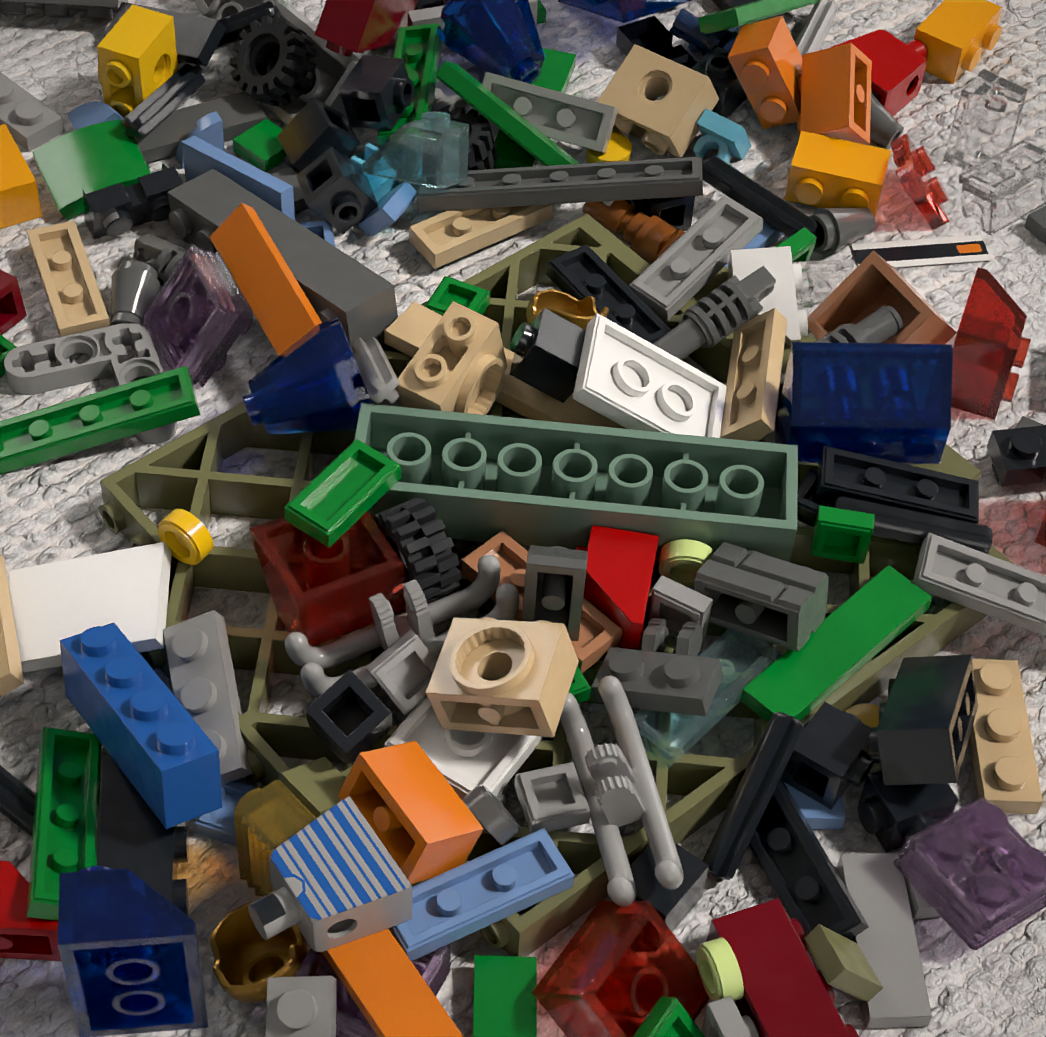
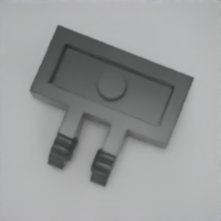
[591,618,723,717]

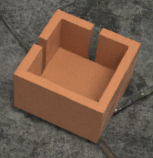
[807,250,957,399]

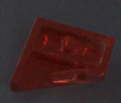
[890,133,950,230]

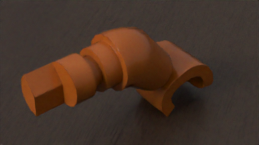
[583,200,685,265]

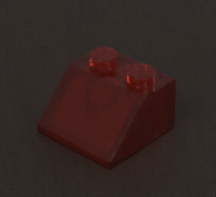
[937,267,1031,420]
[250,511,405,646]
[532,901,710,1037]

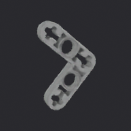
[4,323,178,444]

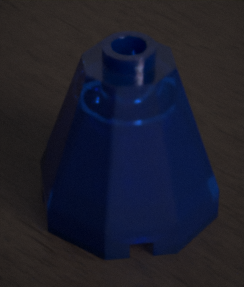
[437,0,545,84]
[242,317,372,434]

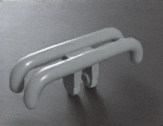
[285,555,519,698]
[560,675,684,907]

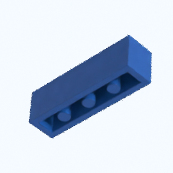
[59,622,223,829]

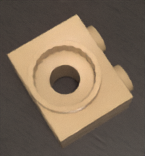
[597,44,719,158]
[396,301,508,415]
[425,617,579,737]

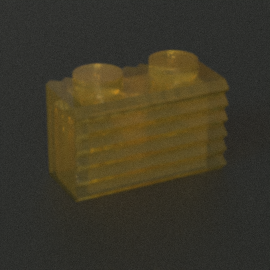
[234,780,317,898]

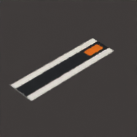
[851,235,991,268]

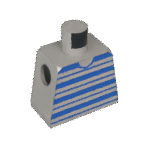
[248,796,412,952]

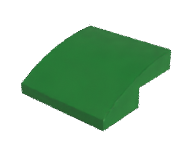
[32,119,152,221]

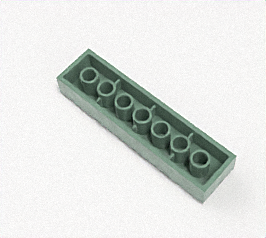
[349,403,798,562]

